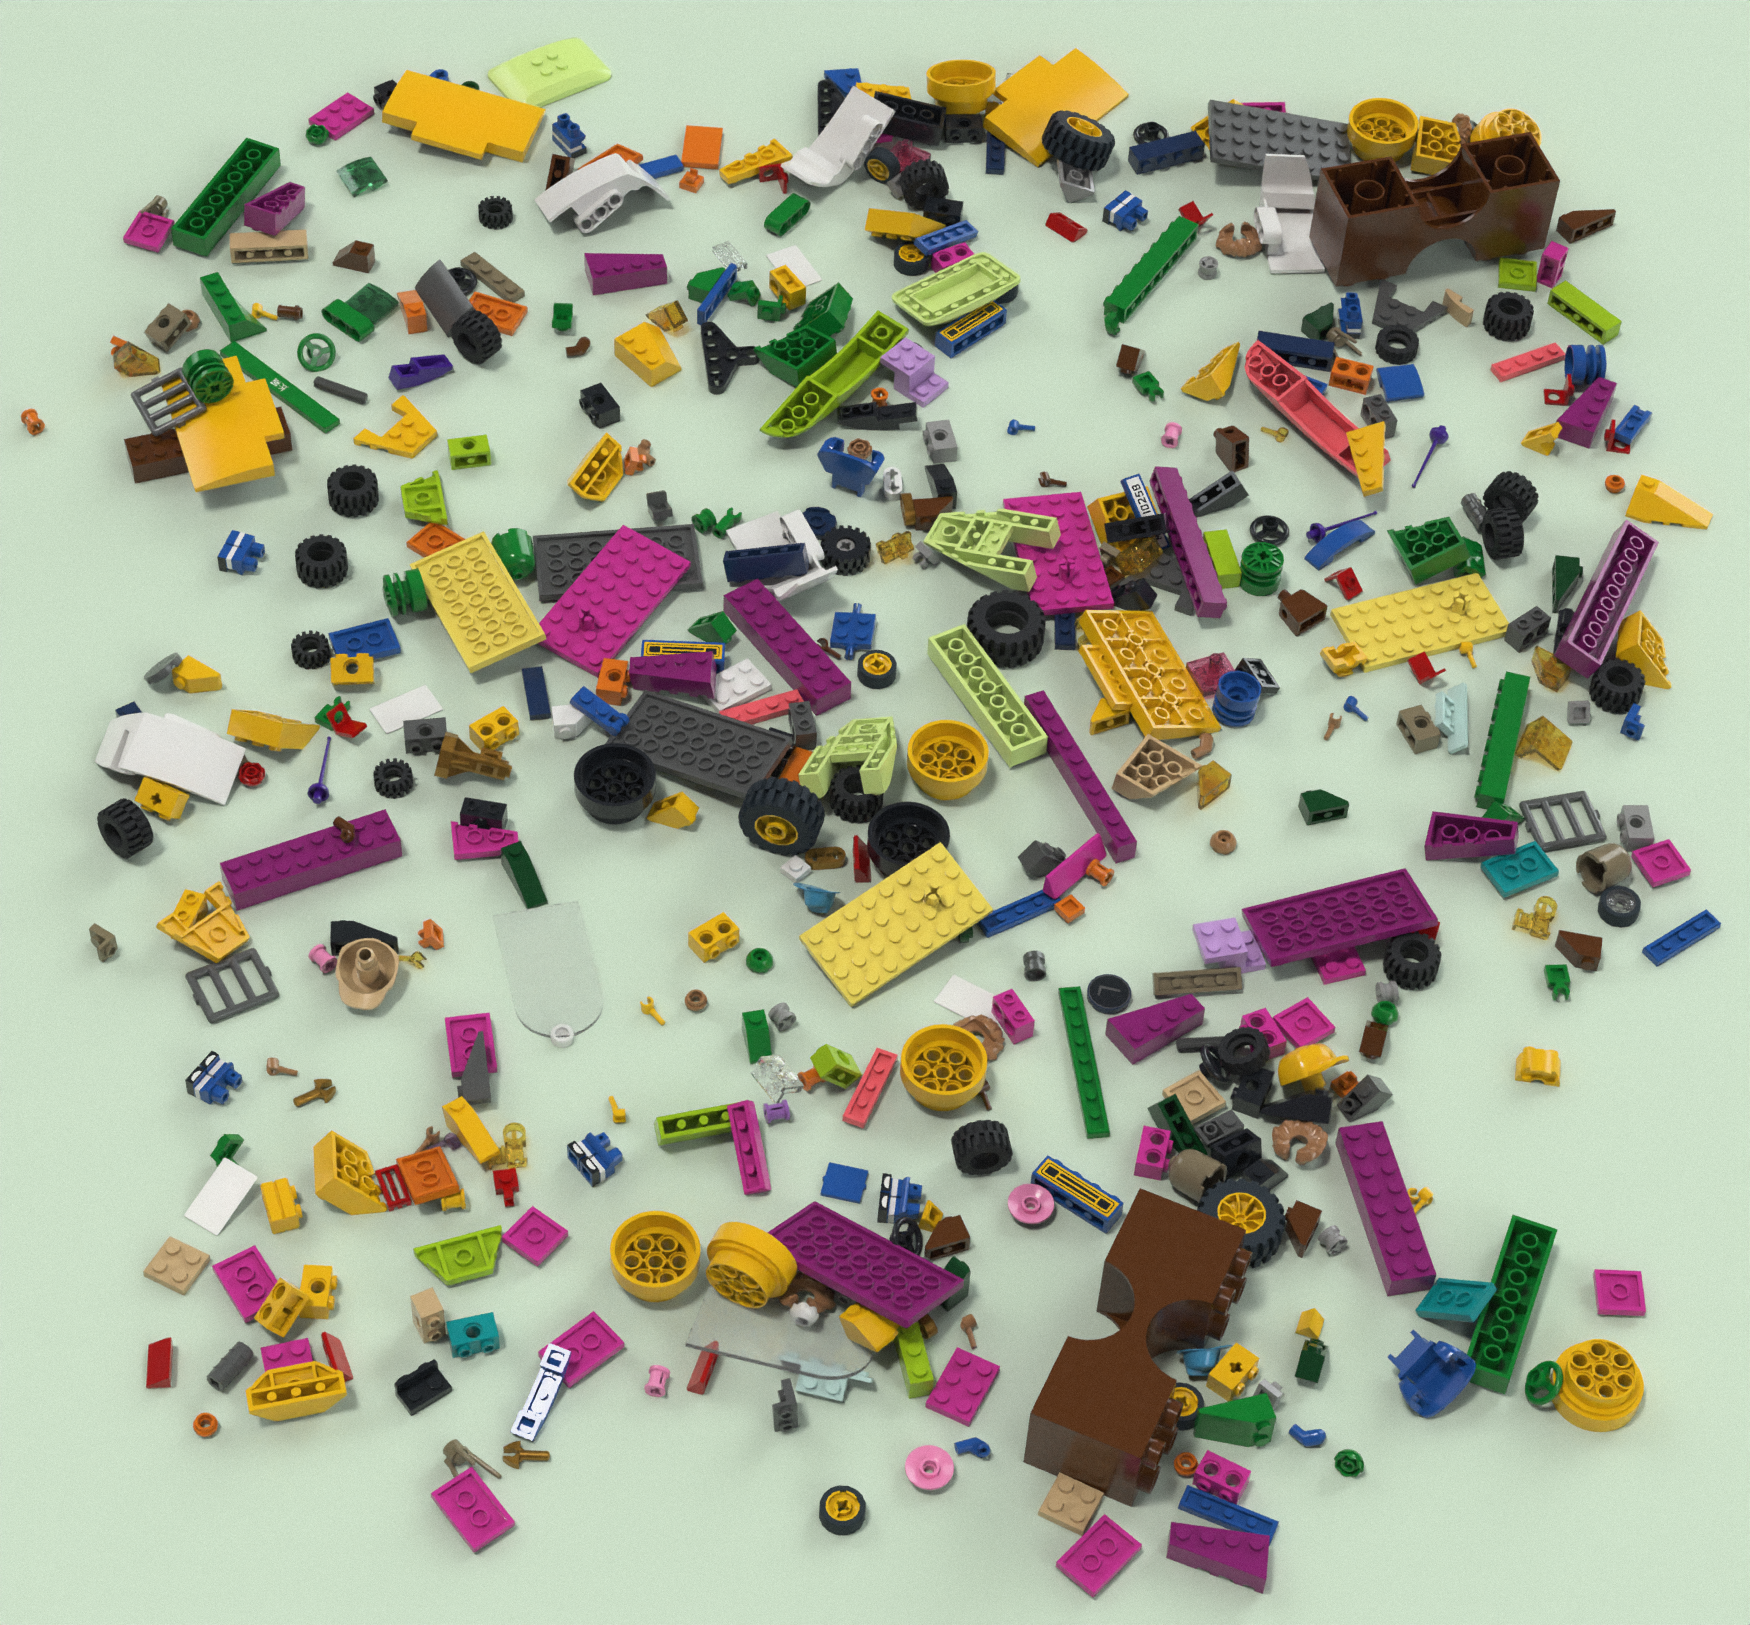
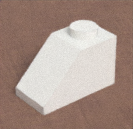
[552,705,593,739]

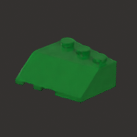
[793,282,853,337]
[754,325,837,387]
[1387,517,1470,584]

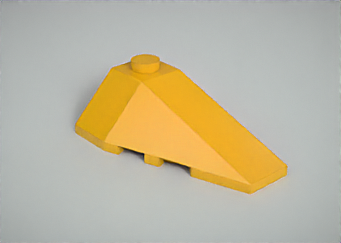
[1181,341,1240,401]
[1625,475,1713,530]
[839,1302,900,1352]

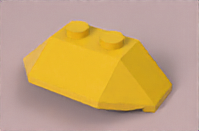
[567,432,623,502]
[245,1361,347,1421]

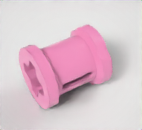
[1161,422,1182,448]
[308,944,338,973]
[644,1365,670,1397]

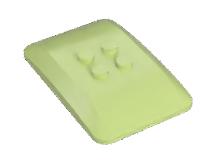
[488,37,611,107]
[892,252,1021,326]

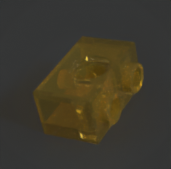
[1115,536,1163,576]

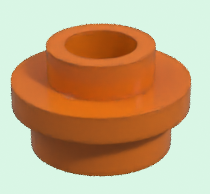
[1605,475,1625,493]
[193,1413,218,1437]
[1174,1452,1198,1476]

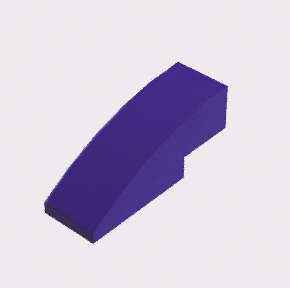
[388,354,453,390]

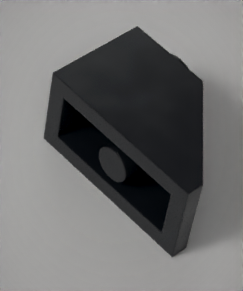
[1241,1159,1288,1190]

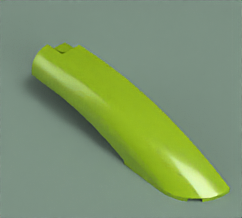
[760,310,909,438]

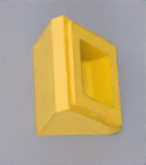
[918,1200,943,1232]
[1295,1308,1324,1339]

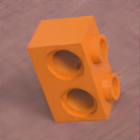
[1328,357,1374,395]

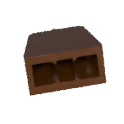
[1213,426,1249,472]
[1277,589,1328,636]

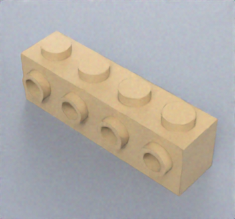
[229,230,308,263]

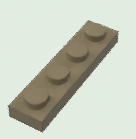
[460,252,525,303]
[1152,967,1242,995]

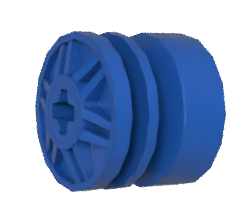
[1564,345,1607,385]
[1212,671,1261,727]

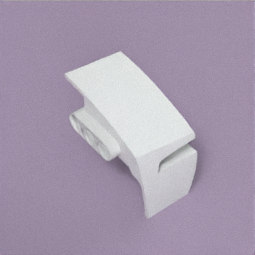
[781,86,896,187]
[535,153,671,233]
[1254,154,1325,274]
[726,509,838,602]
[95,712,246,806]

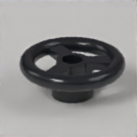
[1133,122,1169,144]
[449,267,477,294]
[1250,515,1289,546]
[1199,1044,1232,1084]
[889,1216,923,1256]

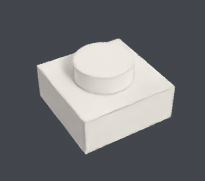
[780,855,811,883]

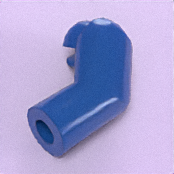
[1288,1424,1326,1447]
[954,1437,990,1458]

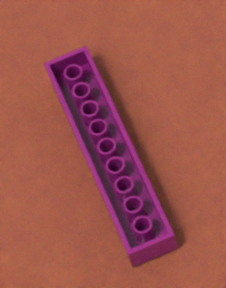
[1554,519,1659,679]

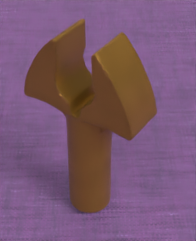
[293,1079,336,1107]
[503,1441,550,1469]

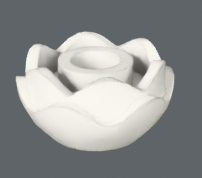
[789,1302,819,1326]

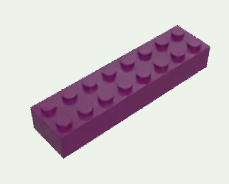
[723,579,851,716]
[220,809,402,911]
[1335,1121,1436,1297]

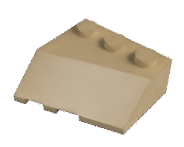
[1112,734,1202,799]

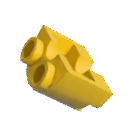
[1320,642,1368,677]
[1515,1046,1561,1087]

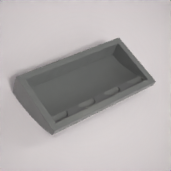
[415,259,476,338]

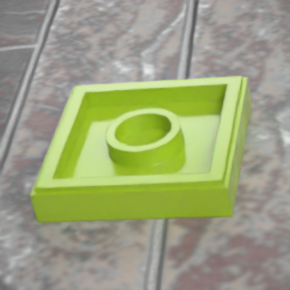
[1498,258,1537,292]

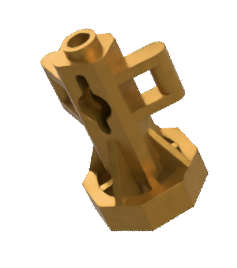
[434,732,512,780]

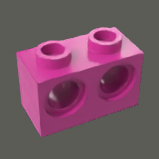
[1537,241,1569,289]
[931,242,974,273]
[991,989,1035,1045]
[1239,1008,1287,1059]
[1134,1126,1173,1181]
[1192,1450,1251,1505]

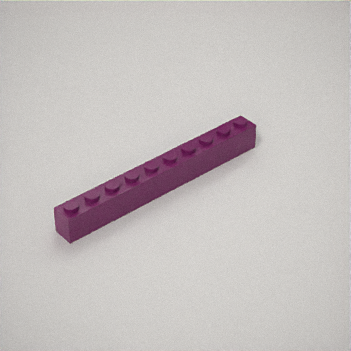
[1149,466,1227,618]
[1024,690,1137,864]

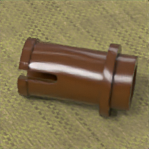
[277,305,303,320]

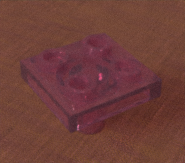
[890,139,931,173]
[1186,652,1235,697]

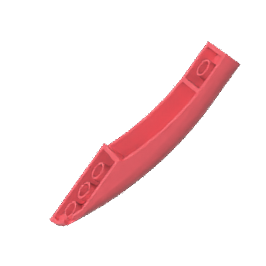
[1244,340,1391,479]

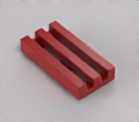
[375,1164,412,1212]

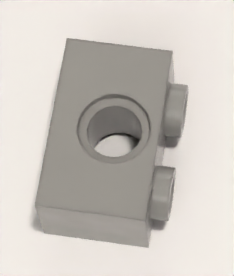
[923,420,958,464]
[1617,805,1655,852]

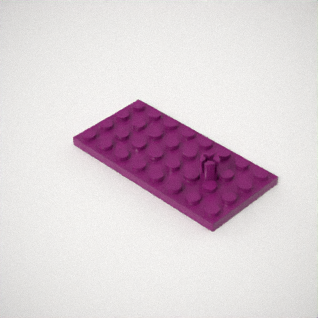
[1242,868,1438,967]
[767,1201,964,1329]

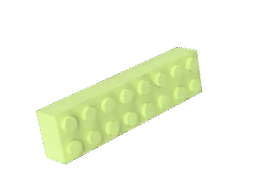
[927,624,1048,767]

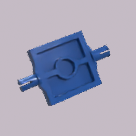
[830,603,876,660]

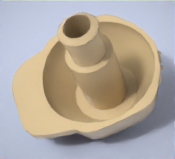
[335,938,399,1010]

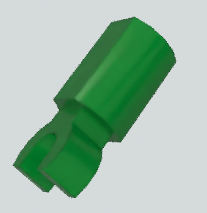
[712,507,742,539]

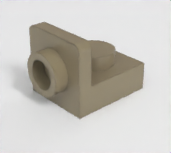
[89,923,118,962]

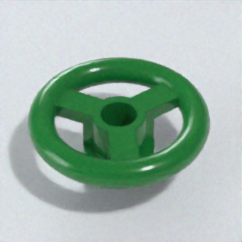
[297,333,336,372]
[1525,1361,1563,1405]

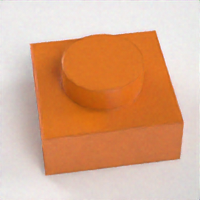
[1054,894,1085,923]

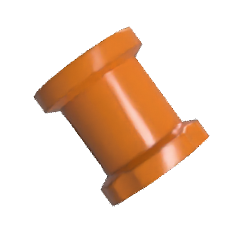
[871,387,888,407]
[21,408,45,435]
[1085,859,1114,886]
[797,1065,826,1091]

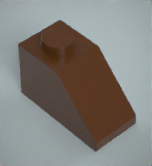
[545,154,575,191]
[333,240,375,274]
[1116,344,1145,375]
[913,496,953,531]
[1555,930,1603,971]
[1359,1020,1389,1059]
[1285,1200,1322,1258]
[924,1215,970,1261]

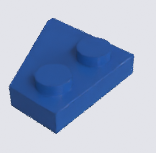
[824,68,862,98]

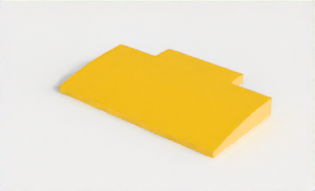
[983,48,1129,167]
[382,70,546,163]
[161,356,285,492]
[1078,610,1221,740]

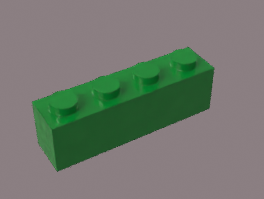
[200,272,267,342]

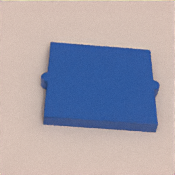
[820,1162,868,1204]

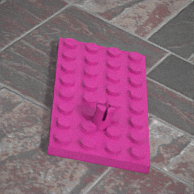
[1003,492,1114,616]
[537,525,691,678]

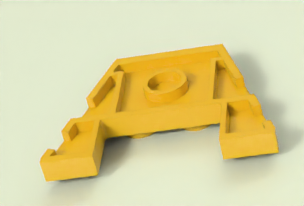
[353,395,437,459]
[156,881,250,963]

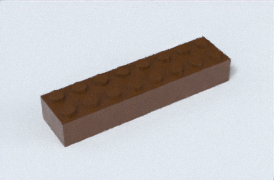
[124,407,292,483]

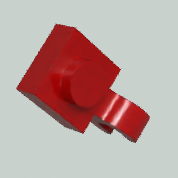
[493,1168,519,1207]

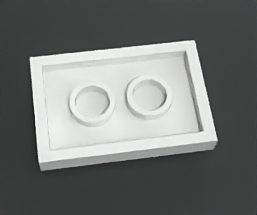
[701,658,771,714]

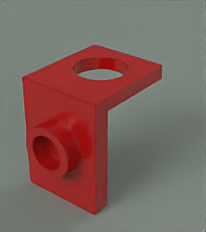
[759,163,789,194]
[1178,201,1213,227]
[1543,374,1574,406]
[1604,419,1630,454]
[1324,567,1363,600]
[1407,651,1446,685]
[326,703,367,738]

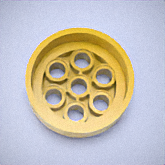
[926,60,996,114]
[1347,98,1418,162]
[1470,108,1542,146]
[907,720,989,800]
[900,1024,987,1111]
[610,1211,701,1302]
[706,1222,797,1308]
[1550,1339,1644,1432]

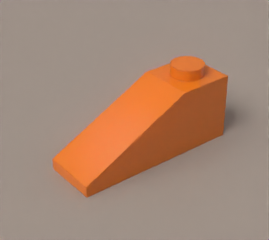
[397,290,427,334]

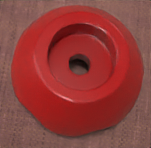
[238,762,265,786]

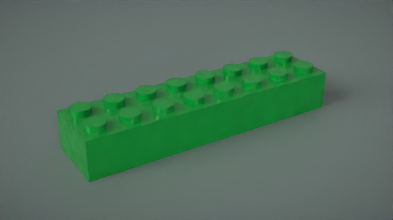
[171,137,281,257]
[1467,1215,1558,1394]

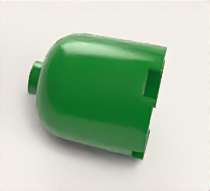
[491,528,535,580]

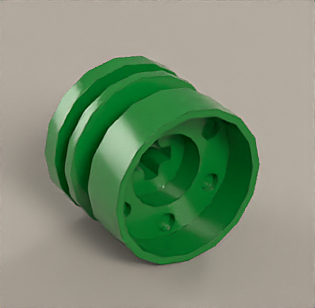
[182,349,234,403]
[1240,542,1284,596]
[382,568,427,617]

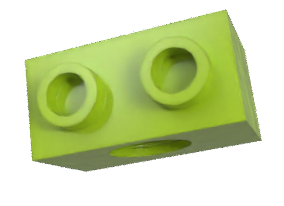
[447,434,491,470]
[810,1044,862,1089]

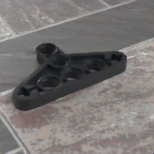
[817,80,845,136]
[700,322,760,395]

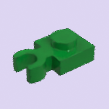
[1132,371,1164,402]
[314,696,350,731]
[1544,964,1571,1000]

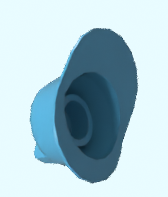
[793,883,841,913]
[1176,1345,1233,1376]

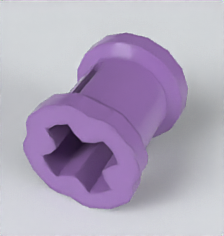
[763,1099,790,1124]

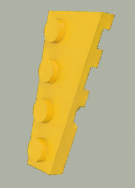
[719,138,793,184]
[1346,421,1386,497]

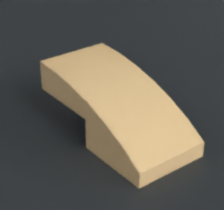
[1442,288,1474,327]

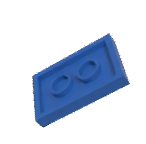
[328,618,401,666]

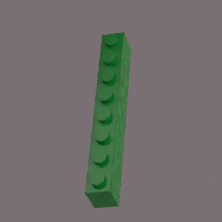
[1103,216,1199,324]
[1474,671,1530,810]

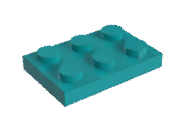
[1480,841,1559,898]
[1415,1278,1497,1323]

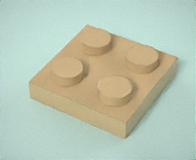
[1162,1070,1226,1125]
[143,1236,210,1296]
[1038,1472,1104,1536]

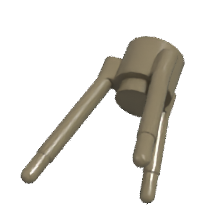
[140,195,169,218]
[1326,327,1362,359]
[443,1439,501,1479]

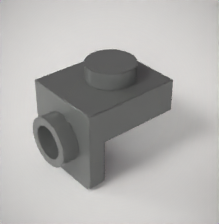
[646,490,673,521]

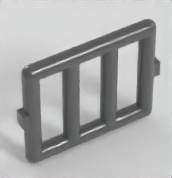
[131,367,207,436]
[1519,791,1607,851]
[185,948,279,1023]

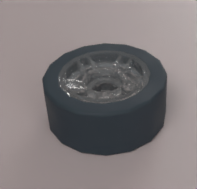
[1598,885,1641,928]

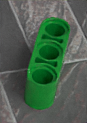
[764,193,811,236]
[321,299,375,342]

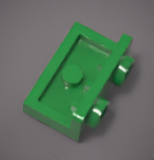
[1453,536,1486,578]

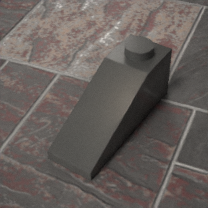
[457,1031,491,1105]

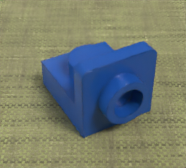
[1620,703,1645,741]

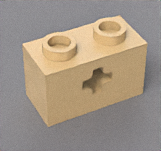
[410,1287,446,1344]

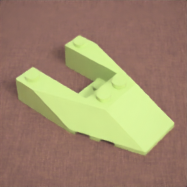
[923,509,1061,592]
[798,716,897,799]

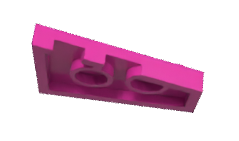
[451,821,519,860]

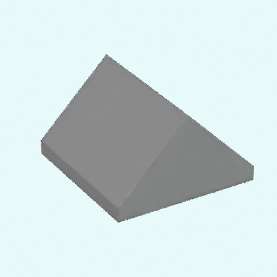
[1057,159,1095,203]

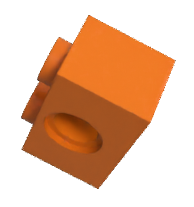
[596,658,631,706]

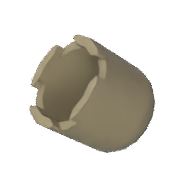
[1576,843,1632,893]
[1168,1149,1227,1202]

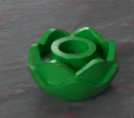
[305,124,329,145]
[1104,311,1120,335]
[746,948,773,973]
[1371,1001,1399,1025]
[1334,1449,1364,1477]

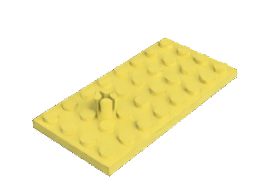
[409,531,546,673]
[1330,573,1509,673]
[799,842,993,1007]

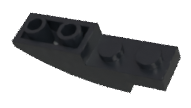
[837,402,918,431]

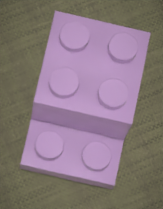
[880,338,949,408]
[1192,917,1266,973]

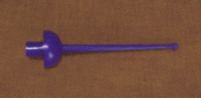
[1412,425,1449,488]
[1306,511,1377,543]
[307,736,331,804]

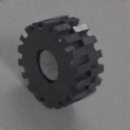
[820,525,871,576]

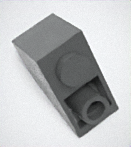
[1018,840,1066,877]
[1337,1074,1393,1122]
[1194,1109,1245,1148]

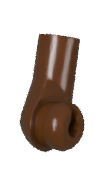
[565,337,591,357]
[333,816,355,843]

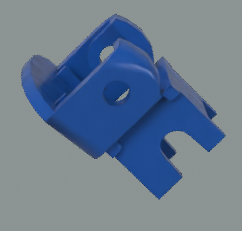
[817,437,885,497]
[1388,1329,1476,1418]

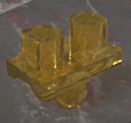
[876,531,914,564]

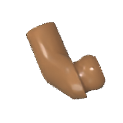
[637,439,656,467]
[1191,733,1213,759]

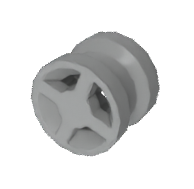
[1198,256,1218,280]
[1375,981,1399,1003]
[768,1002,797,1031]
[1318,1225,1348,1255]

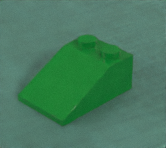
[1193,1393,1276,1447]

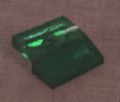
[336,157,388,197]
[345,283,399,326]

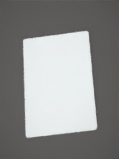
[766,245,822,286]
[370,685,443,734]
[934,975,998,1023]
[184,1158,257,1235]

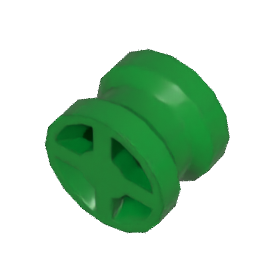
[691,508,717,533]

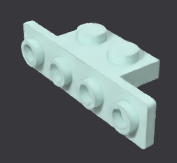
[1435,682,1468,754]
[778,1353,874,1401]

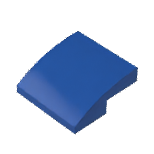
[1376,364,1425,402]

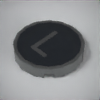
[144,653,182,684]

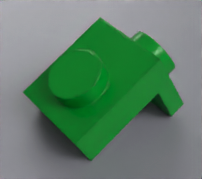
[727,280,761,306]
[757,295,786,322]
[552,303,573,331]
[210,1134,244,1167]

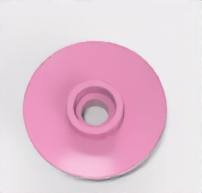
[1008,1184,1054,1224]
[905,1445,954,1490]

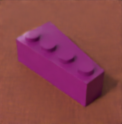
[244,182,305,236]
[584,253,667,295]
[1556,377,1617,449]
[629,651,717,699]
[1424,811,1519,860]
[1105,994,1205,1065]
[1166,1522,1270,1594]

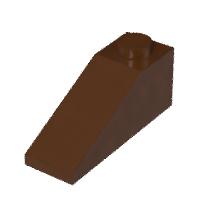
[1556,209,1616,244]

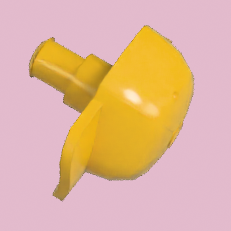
[1278,1043,1349,1091]

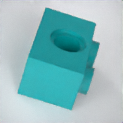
[446,1312,500,1358]

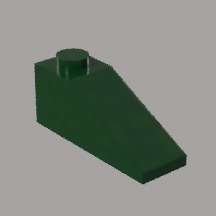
[1552,555,1583,613]
[501,841,548,911]
[1147,1093,1208,1155]

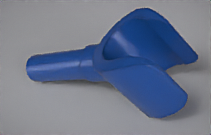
[1007,419,1035,435]
[1343,696,1369,722]

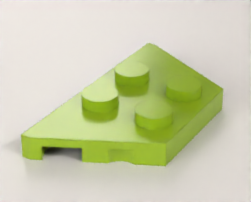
[400,470,448,525]
[413,1225,502,1286]

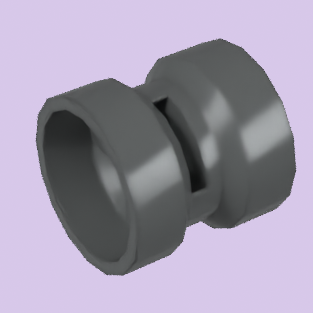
[1023,951,1046,981]

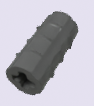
[1461,493,1486,533]
[206,1341,254,1391]

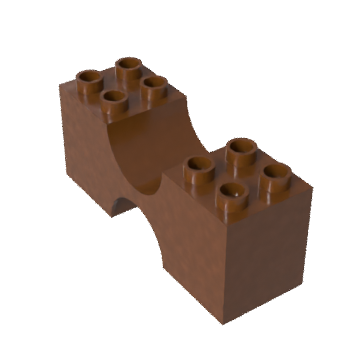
[1309,132,1560,287]
[1023,1188,1253,1507]

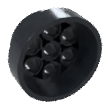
[574,743,656,825]
[867,802,950,877]

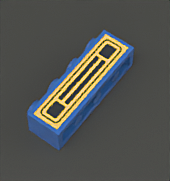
[935,300,1007,358]
[641,640,725,674]
[1030,1155,1124,1234]

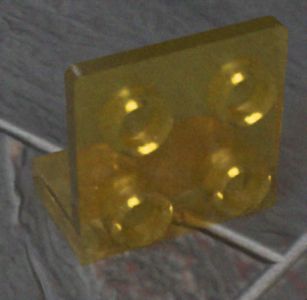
[1515,716,1573,771]

